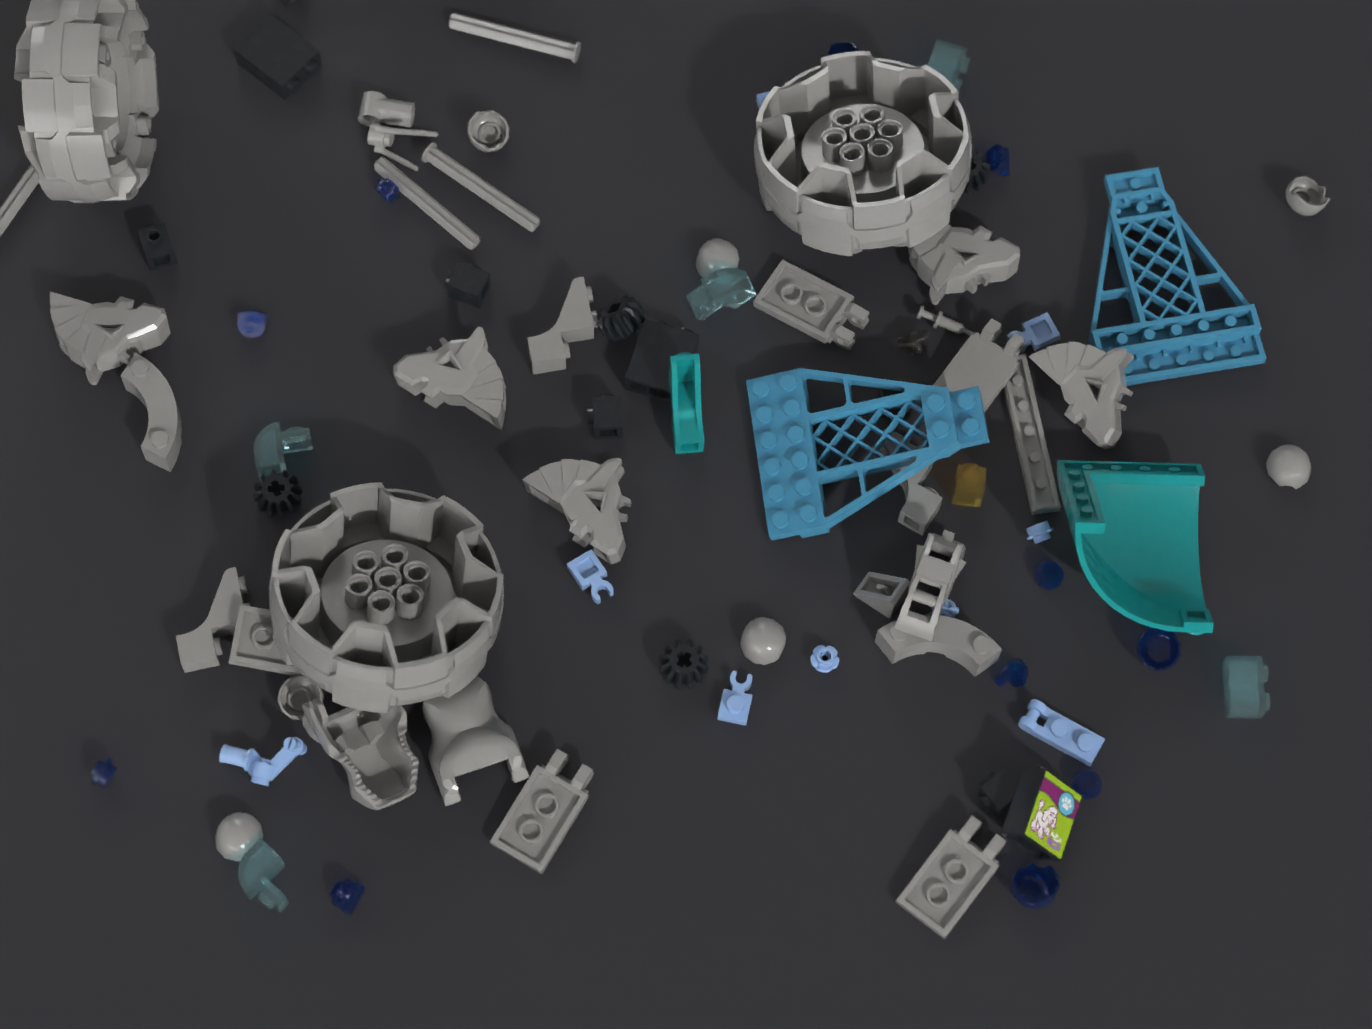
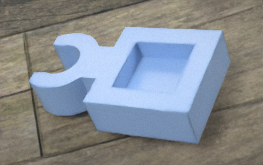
[1007,312,1060,354]
[567,549,614,604]
[717,671,753,726]

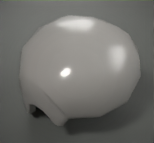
[467,110,509,152]
[1286,176,1330,216]
[696,238,739,283]
[1266,445,1311,489]
[740,617,786,665]
[277,675,324,720]
[215,812,263,861]

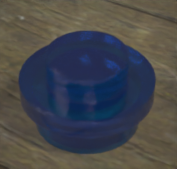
[374,178,400,203]
[1034,561,1064,590]
[90,759,117,787]
[1072,769,1102,799]

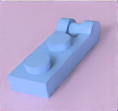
[1018,699,1105,767]

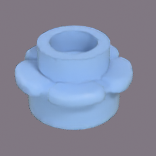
[1026,521,1054,544]
[810,645,839,673]

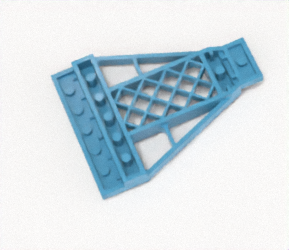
[1088,167,1267,386]
[746,368,990,541]

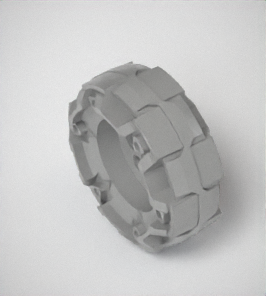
[14,0,159,203]
[754,51,972,256]
[269,482,504,713]

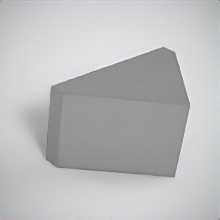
[853,572,910,619]

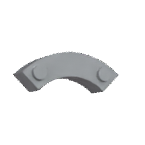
[120,353,182,472]
[875,614,1002,677]

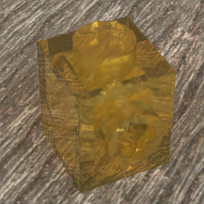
[951,463,987,507]

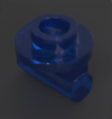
[985,144,1010,176]
[237,311,268,338]
[994,658,1029,687]
[331,878,365,915]

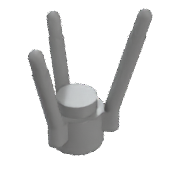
[367,123,438,171]

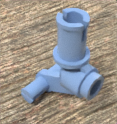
[219,737,307,786]

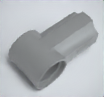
[358,91,415,128]

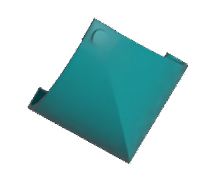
[1057,460,1214,635]

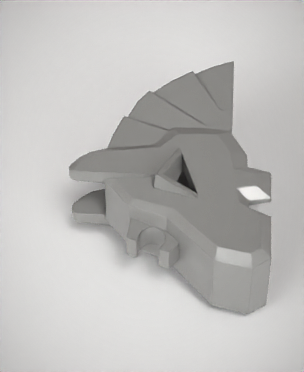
[908,224,1020,305]
[50,292,171,385]
[393,327,507,430]
[1028,341,1134,450]
[522,458,632,565]
[894,530,967,642]

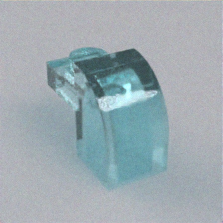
[686,268,756,321]
[254,421,313,479]
[238,838,289,913]

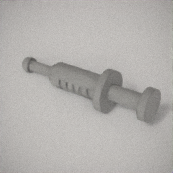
[916,305,976,336]

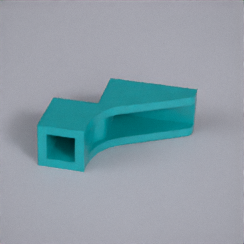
[669,352,705,454]

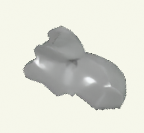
[423,676,529,806]
[302,699,419,810]

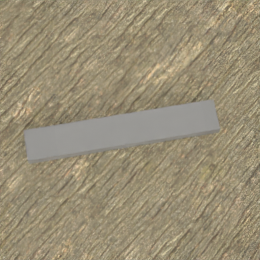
[1003,353,1061,515]

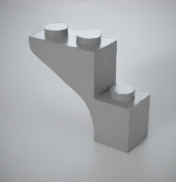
[527,276,599,375]
[879,429,943,536]
[176,567,250,673]

